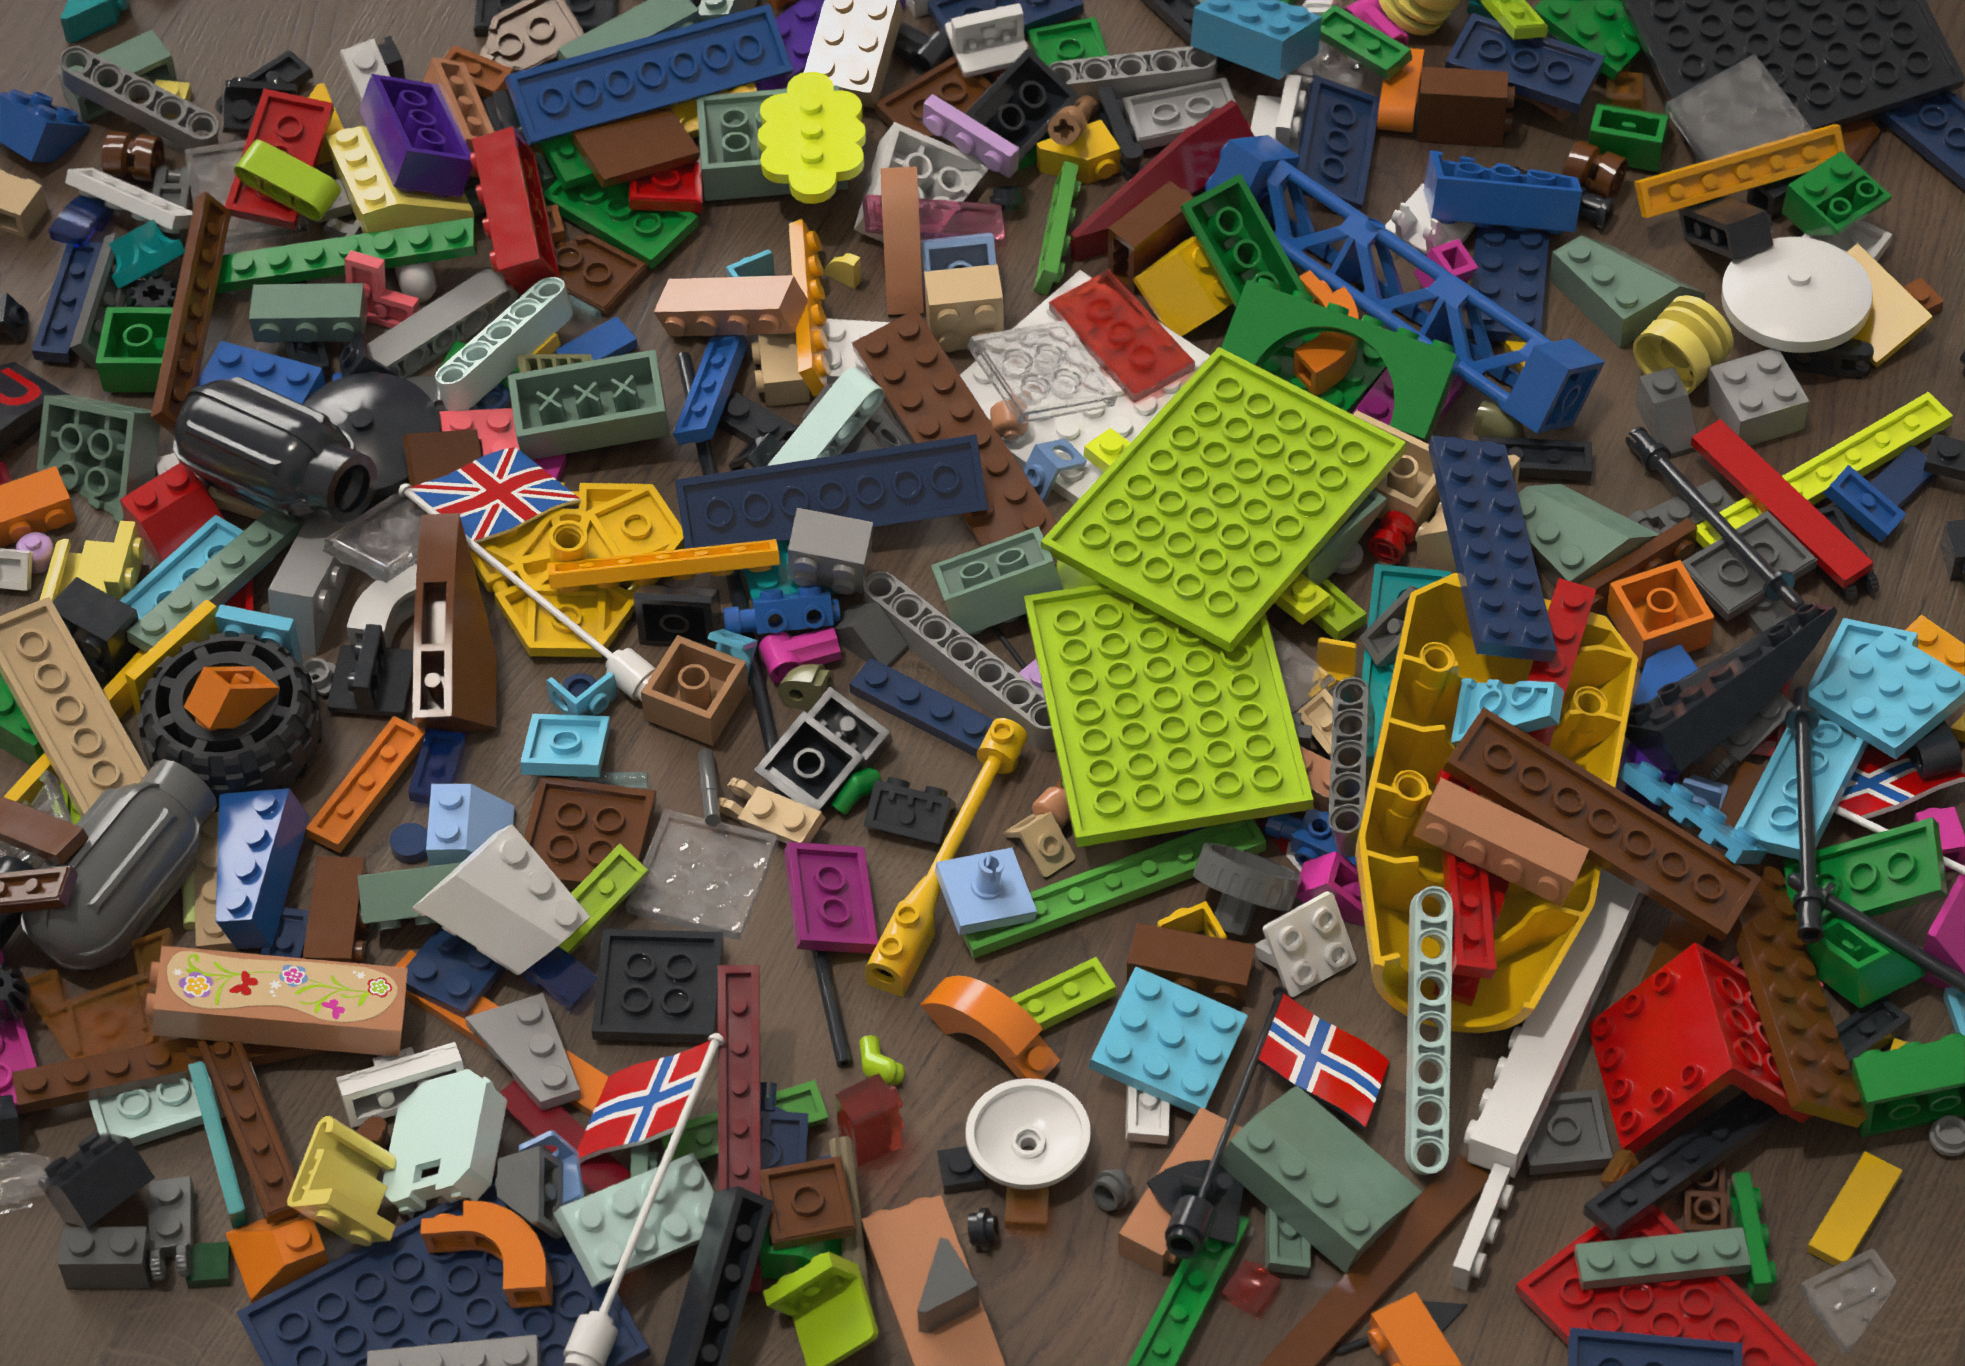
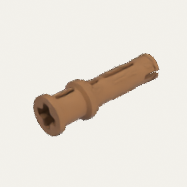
[1048,95,1098,145]

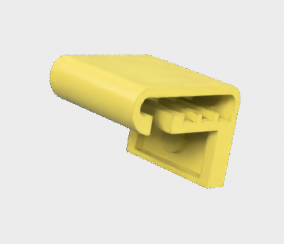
[40,521,145,602]
[288,1116,396,1246]

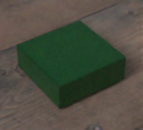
[186,1241,231,1288]

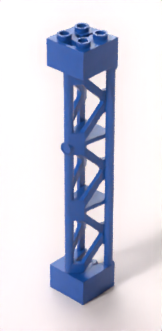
[1205,135,1605,433]

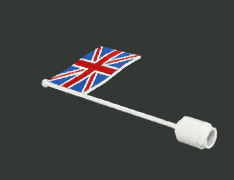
[399,447,656,702]

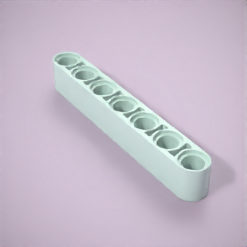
[1405,886,1453,1175]

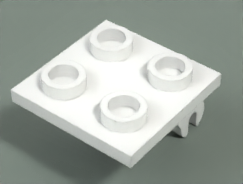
[1385,184,1477,254]

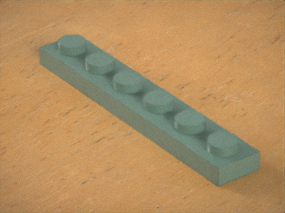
[126,511,306,652]

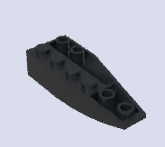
[1625,602,1838,772]

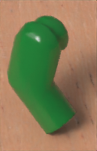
[831,768,882,815]

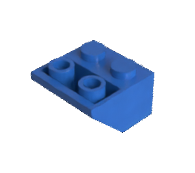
[0,89,90,163]

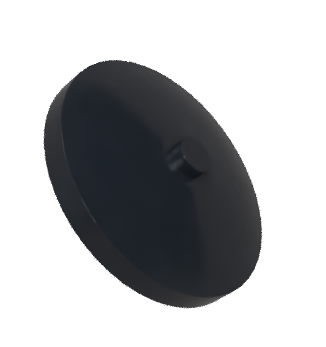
[303,373,441,499]

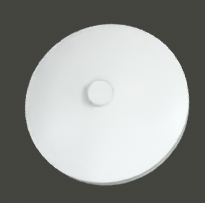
[1721,237,1873,353]

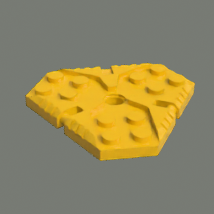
[468,482,685,657]

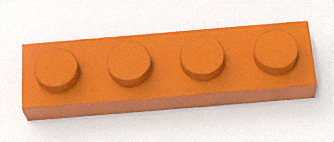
[306,716,428,853]

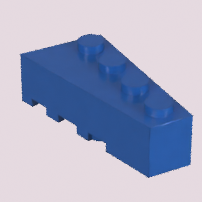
[1423,150,1582,234]
[216,788,309,949]

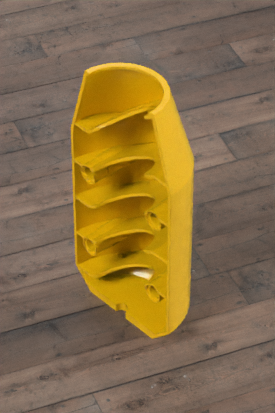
[1355,573,1638,1033]

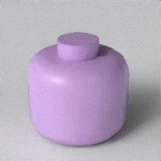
[16,532,54,574]

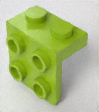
[763,1252,878,1366]

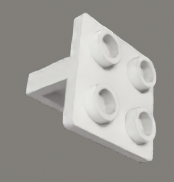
[945,3,1028,77]
[1250,74,1307,154]
[1254,891,1357,997]

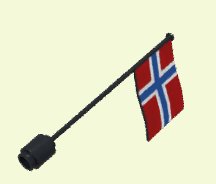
[1165,986,1389,1259]

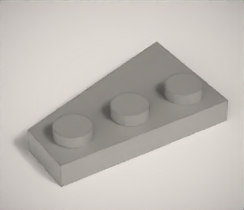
[465,993,581,1111]

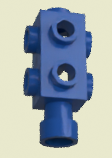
[722,585,841,635]
[1264,808,1357,866]

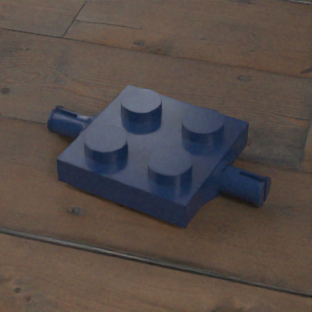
[761,1082,808,1196]

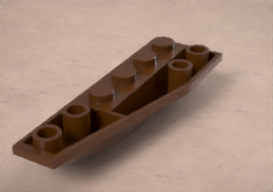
[412,513,498,733]

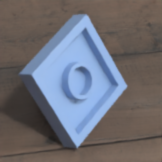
[935,848,1037,935]

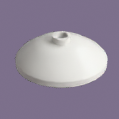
[966,1078,1090,1189]

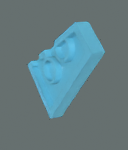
[1451,678,1564,747]

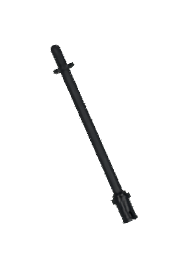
[1625,427,1805,611]
[1785,686,1826,943]
[1787,873,1965,994]

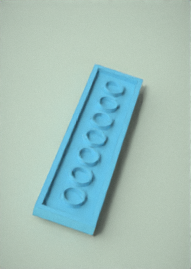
[1735,618,1918,860]

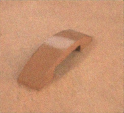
[880,167,924,315]

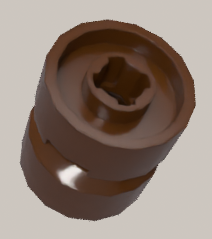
[102,131,165,182]
[1562,140,1628,199]

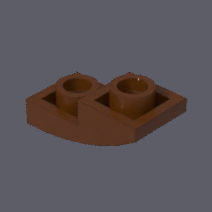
[1682,1160,1727,1233]

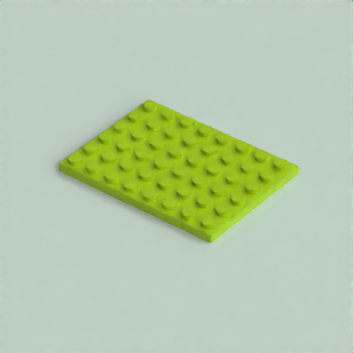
[1041,347,1406,653]
[1024,584,1313,847]

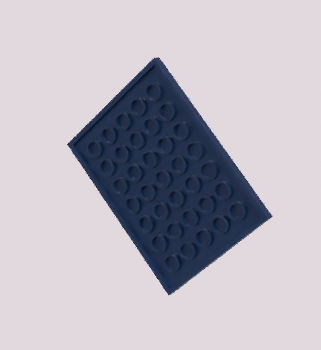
[237,1175,651,1366]

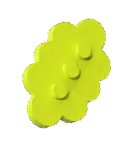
[757,71,866,204]

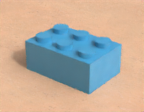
[1190,0,1322,79]

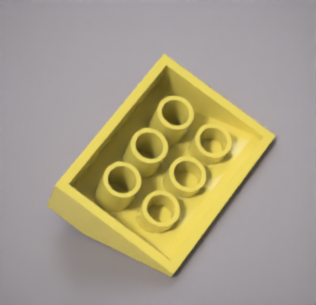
[326,126,475,234]

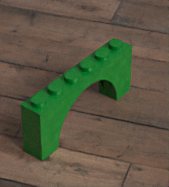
[1221,278,1461,444]

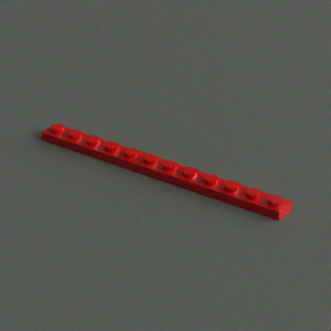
[1432,578,1596,1006]

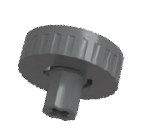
[1193,843,1302,936]

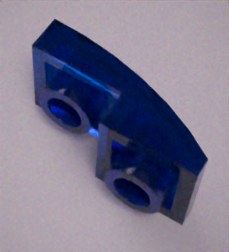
[48,195,115,248]
[521,946,597,1010]

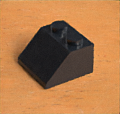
[633,584,721,649]

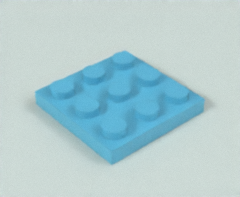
[1809,630,1965,759]
[1088,967,1248,1115]

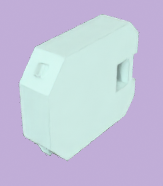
[383,1069,507,1219]

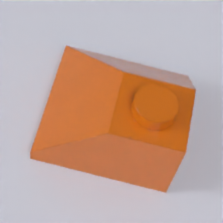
[225,1213,329,1303]

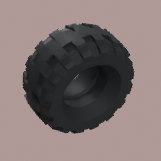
[137,633,323,809]

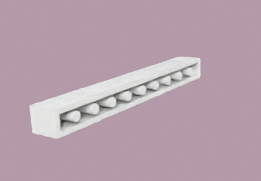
[1464,868,1645,1178]

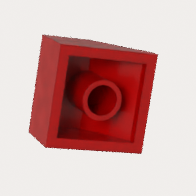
[120,463,224,564]

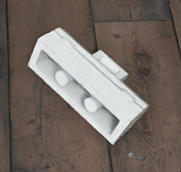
[336,1042,464,1128]

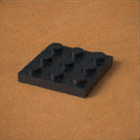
[592,928,724,1043]

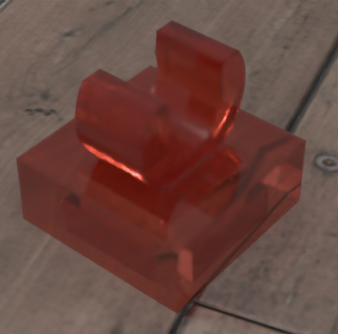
[1222,1260,1281,1319]

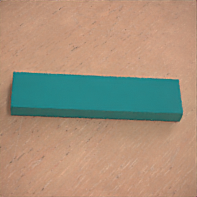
[188,1061,248,1228]

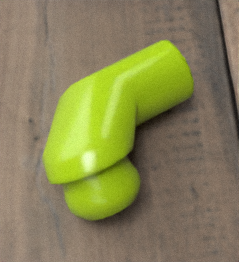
[859,1035,905,1085]

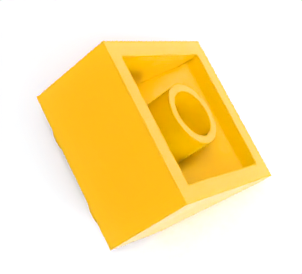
[1133,236,1233,336]

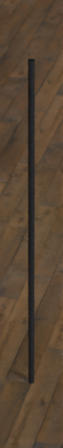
[676,352,853,1068]

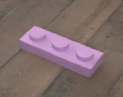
[923,94,1019,178]

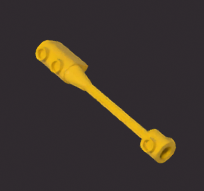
[865,718,1028,997]

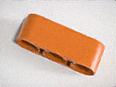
[1377,48,1425,133]

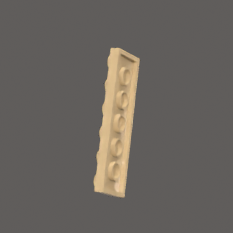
[0,597,148,818]

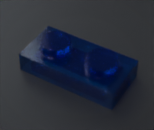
[408,729,466,804]

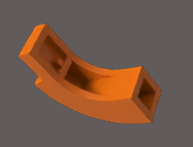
[1293,270,1358,396]
[920,976,1060,1080]
[421,1201,553,1308]

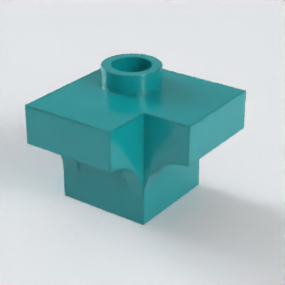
[109,219,185,289]

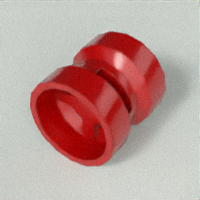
[1367,510,1418,564]

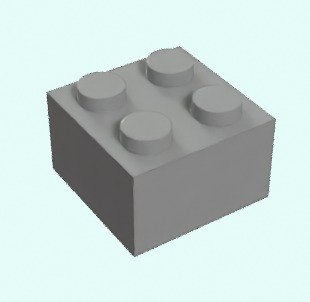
[1705,349,1809,446]
[787,508,873,595]

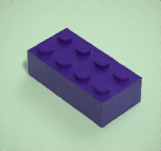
[359,74,472,197]

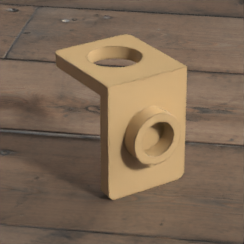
[1004,812,1075,877]

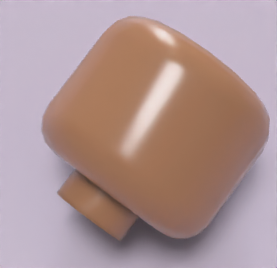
[990,399,1029,441]
[1032,786,1071,830]

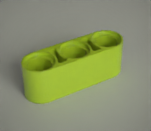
[233,140,342,221]

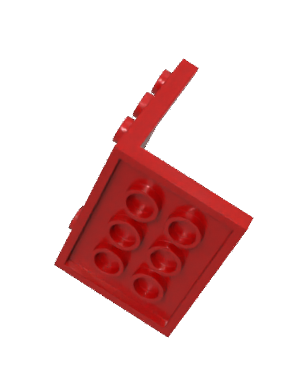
[1587,942,1812,1155]

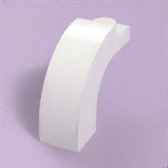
[347,564,417,648]

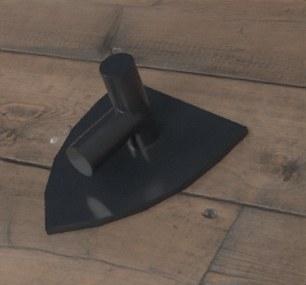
[1147,1160,1244,1245]

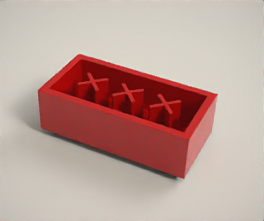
[470,126,561,295]

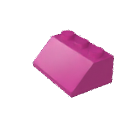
[1919,865,1965,990]

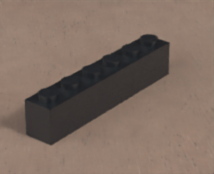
[664,1186,774,1366]

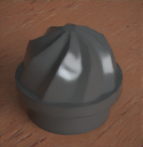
[1091,1169,1135,1211]

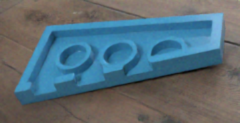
[1618,761,1768,864]

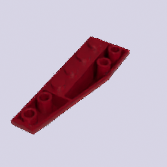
[1071,100,1254,261]

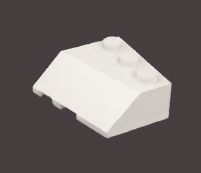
[854,122,989,242]
[411,824,590,975]

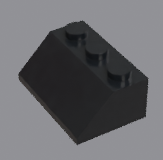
[965,47,1080,162]

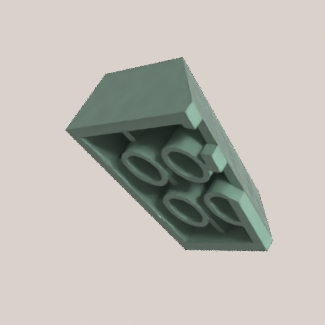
[1550,235,1705,348]
[37,395,160,523]
[1517,484,1660,587]

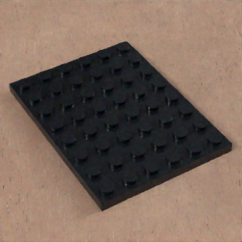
[1620,0,1965,163]

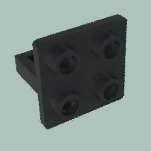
[327,624,413,717]

